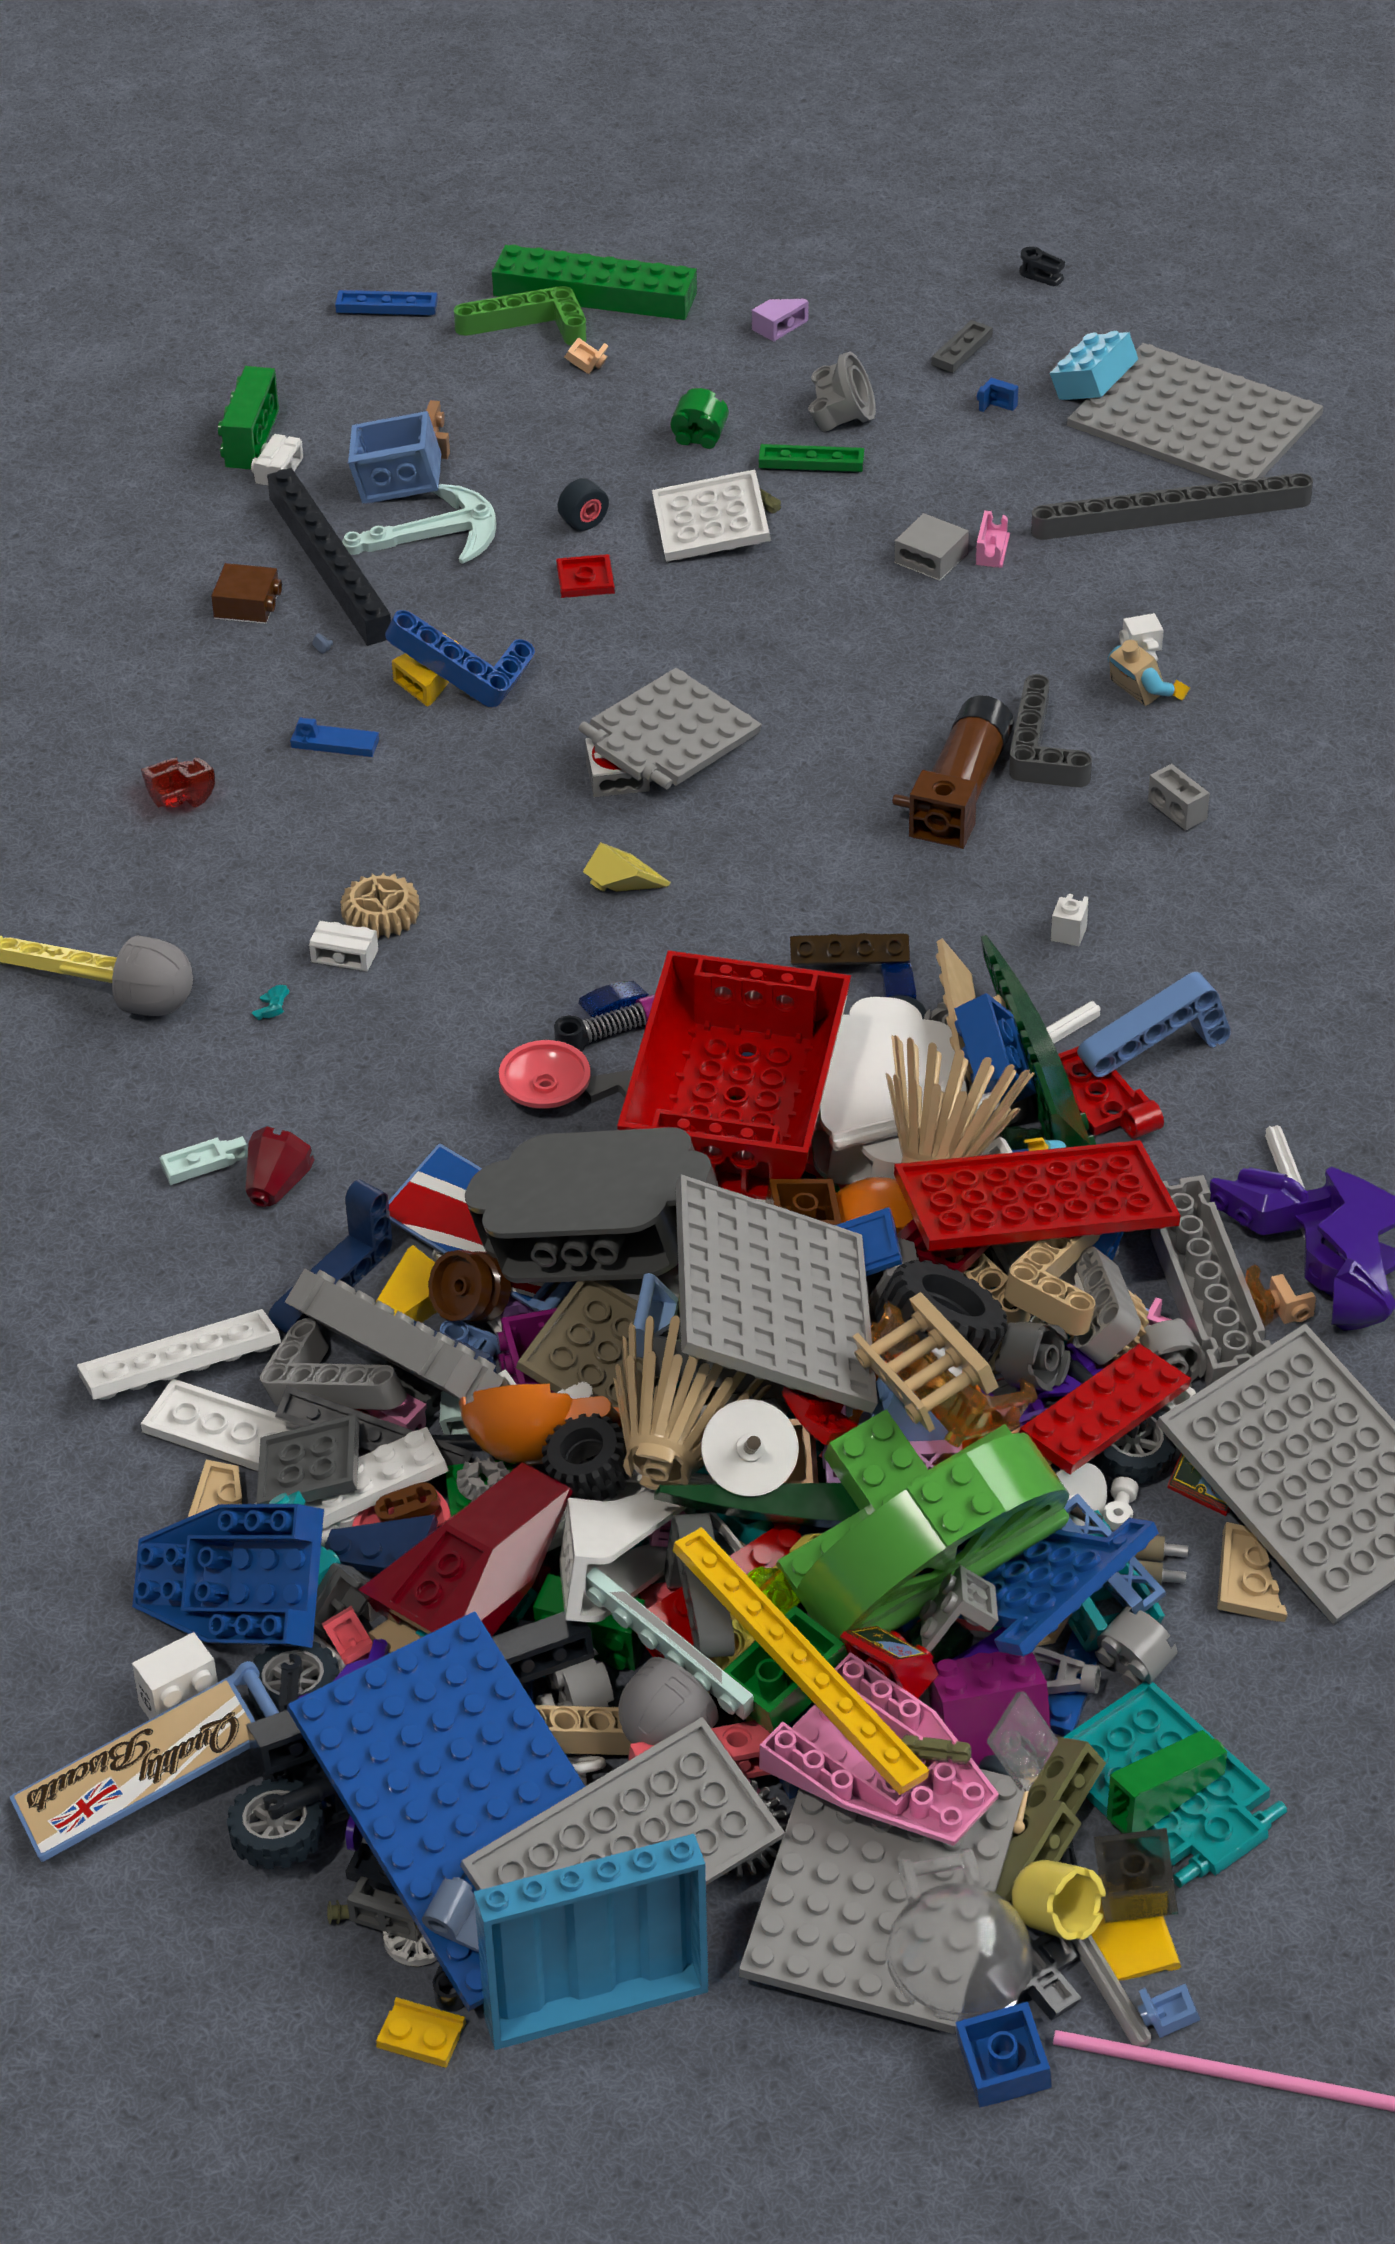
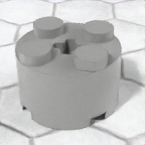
[1135,1318,1207,1387]
[1095,1606,1178,1689]
[545,1649,614,1707]

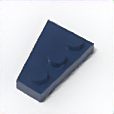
[324,1514,438,1574]

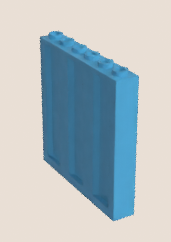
[474,1834,708,2050]

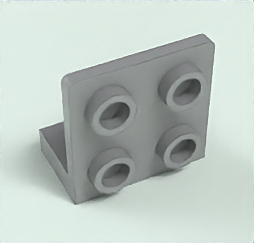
[919,1565,998,1652]

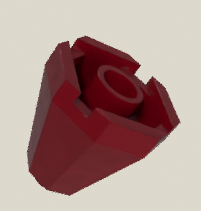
[245,1126,315,1207]

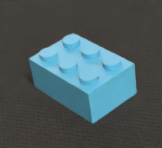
[1050,331,1138,400]

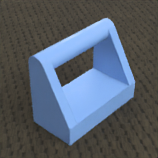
[634,1273,679,1358]

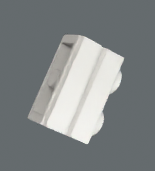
[251,434,303,485]
[309,921,378,972]

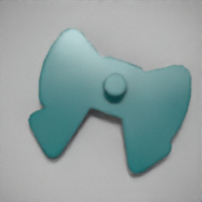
[252,985,290,1020]

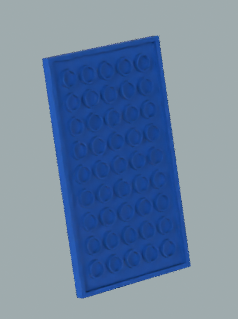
[287,1611,586,2011]

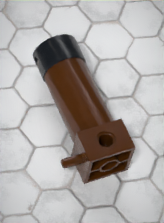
[892,695,1014,849]

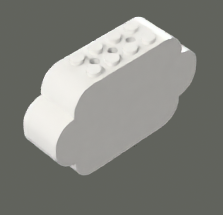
[812,997,973,1185]

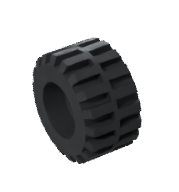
[542,1413,633,1501]

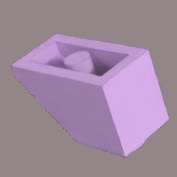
[752,299,808,342]

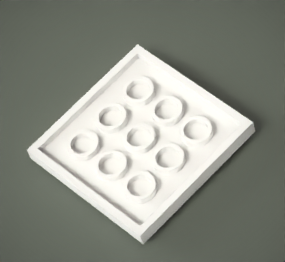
[652,469,771,562]

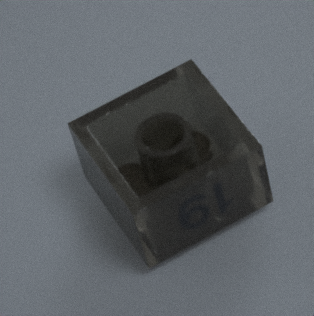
[1094,1828,1179,1923]

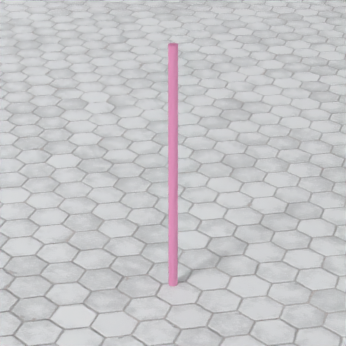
[1053,2030,1395,2112]

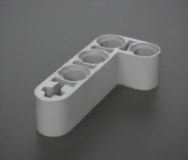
[1073,1246,1141,1365]

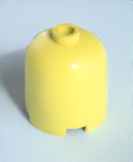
[1012,1860,1106,1940]

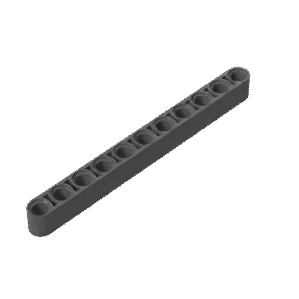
[1031,473,1313,540]

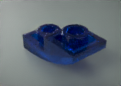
[879,962,916,999]
[578,981,649,1019]

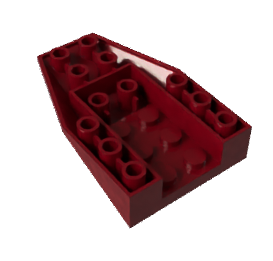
[358,1462,573,1637]

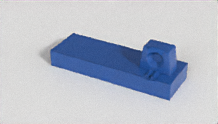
[290,717,379,757]

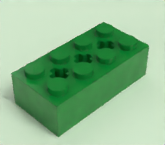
[218,366,279,470]

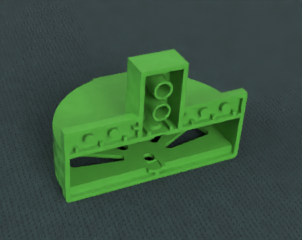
[776,1409,1069,1655]

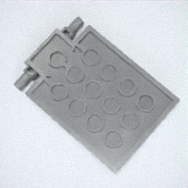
[578,668,762,790]

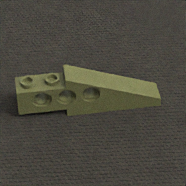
[987,1737,1106,1926]

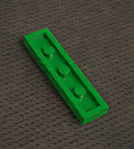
[759,444,864,472]

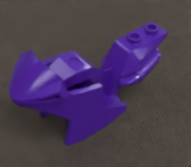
[1210,1167,1395,1331]

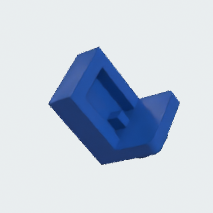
[977,378,1018,412]

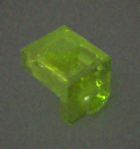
[747,1567,800,1615]

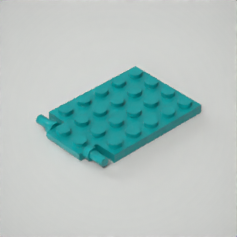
[1044,1681,1287,1888]

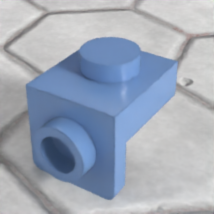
[1137,1984,1201,2038]

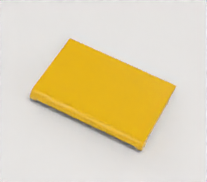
[1091,1874,1181,1981]

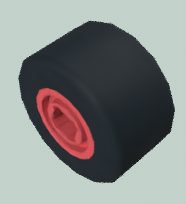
[557,478,609,531]

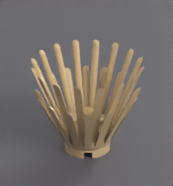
[886,1035,1035,1163]
[613,1315,771,1490]

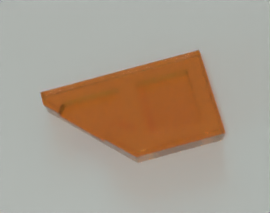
[1245,1264,1275,1327]

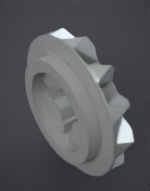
[457,1456,510,1501]

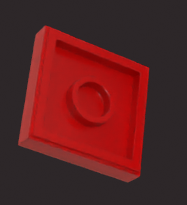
[556,554,615,598]

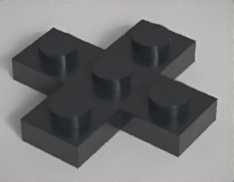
[979,1912,1081,2021]

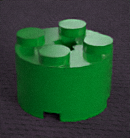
[670,388,729,449]

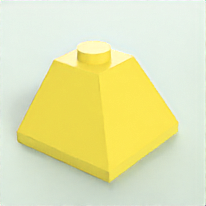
[583,842,671,891]

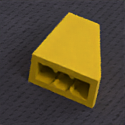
[392,633,459,707]
[376,1245,437,1323]

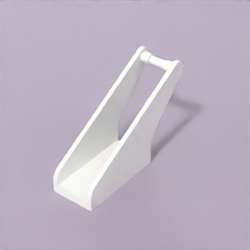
[559,1490,696,1622]

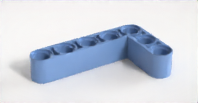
[1077,972,1231,1077]

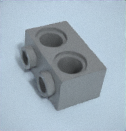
[1148,764,1210,831]

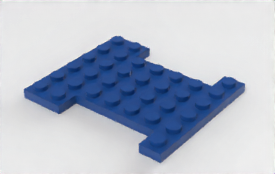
[895,1518,1159,1657]

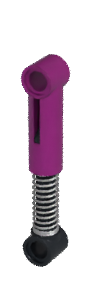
[554,994,655,1052]

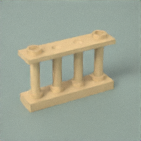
[853,1292,999,1432]

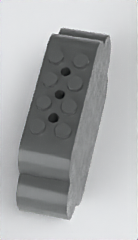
[465,1127,719,1283]

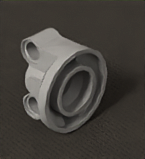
[808,351,876,432]

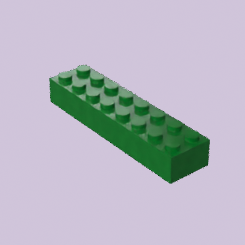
[492,245,697,320]

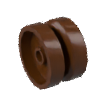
[428,1250,511,1322]

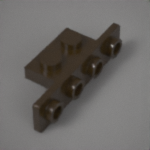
[790,933,910,965]

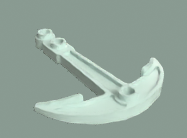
[342,484,496,564]

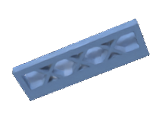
[1060,1493,1166,1614]

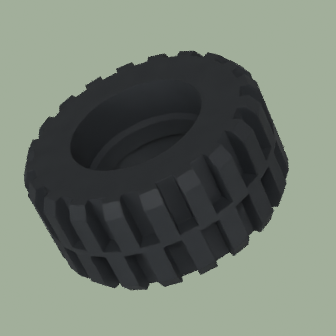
[875,1260,1008,1363]

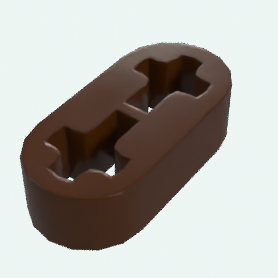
[374,1482,440,1522]

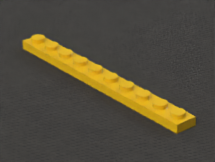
[673,1527,930,1795]

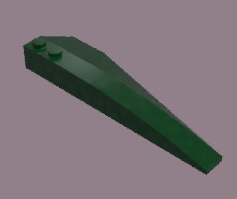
[981,935,1096,1147]
[654,1483,860,1528]

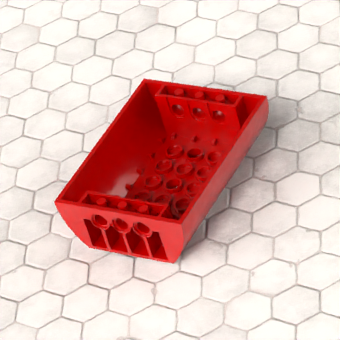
[617,950,851,1200]

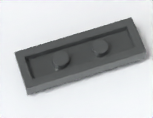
[931,320,993,373]

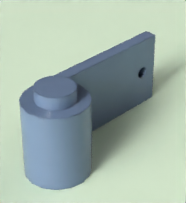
[422,1877,479,1953]

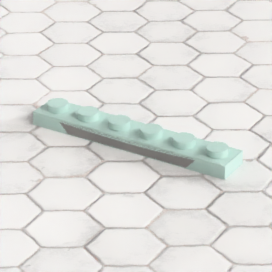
[585,1566,753,1720]

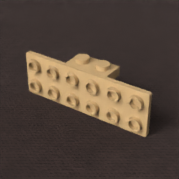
[936,938,1006,1094]

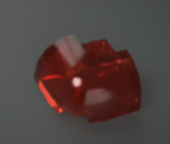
[141,757,215,808]

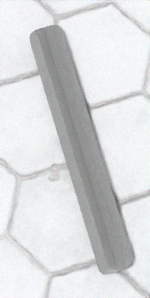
[1071,1935,1152,2047]

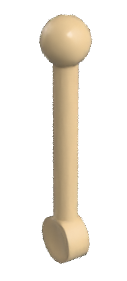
[1013,1769,1035,1834]

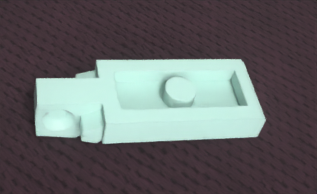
[159,1136,248,1185]

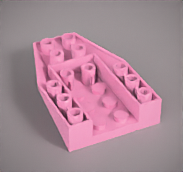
[759,1652,999,1846]

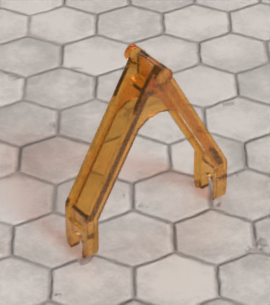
[871,1302,1037,1448]

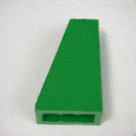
[1106,1730,1227,1841]

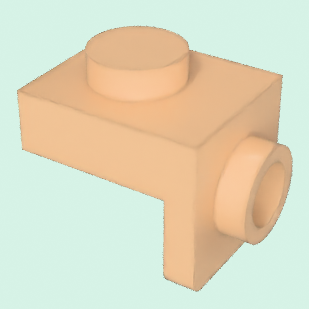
[564,338,608,374]
[1266,1274,1316,1324]

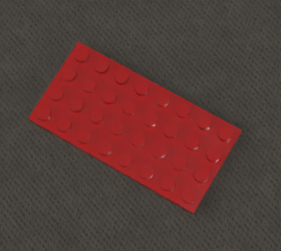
[894,1140,1181,1251]

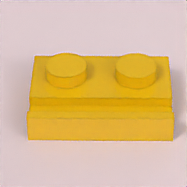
[376,1997,466,2068]

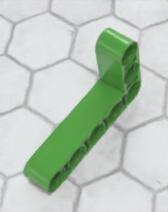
[454,286,587,346]

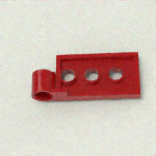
[1058,1046,1164,1139]

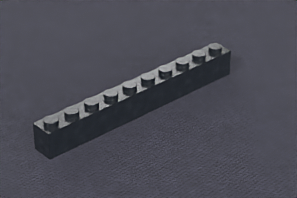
[267,468,391,646]
[246,1612,595,1776]

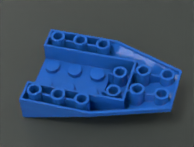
[132,1504,324,1648]

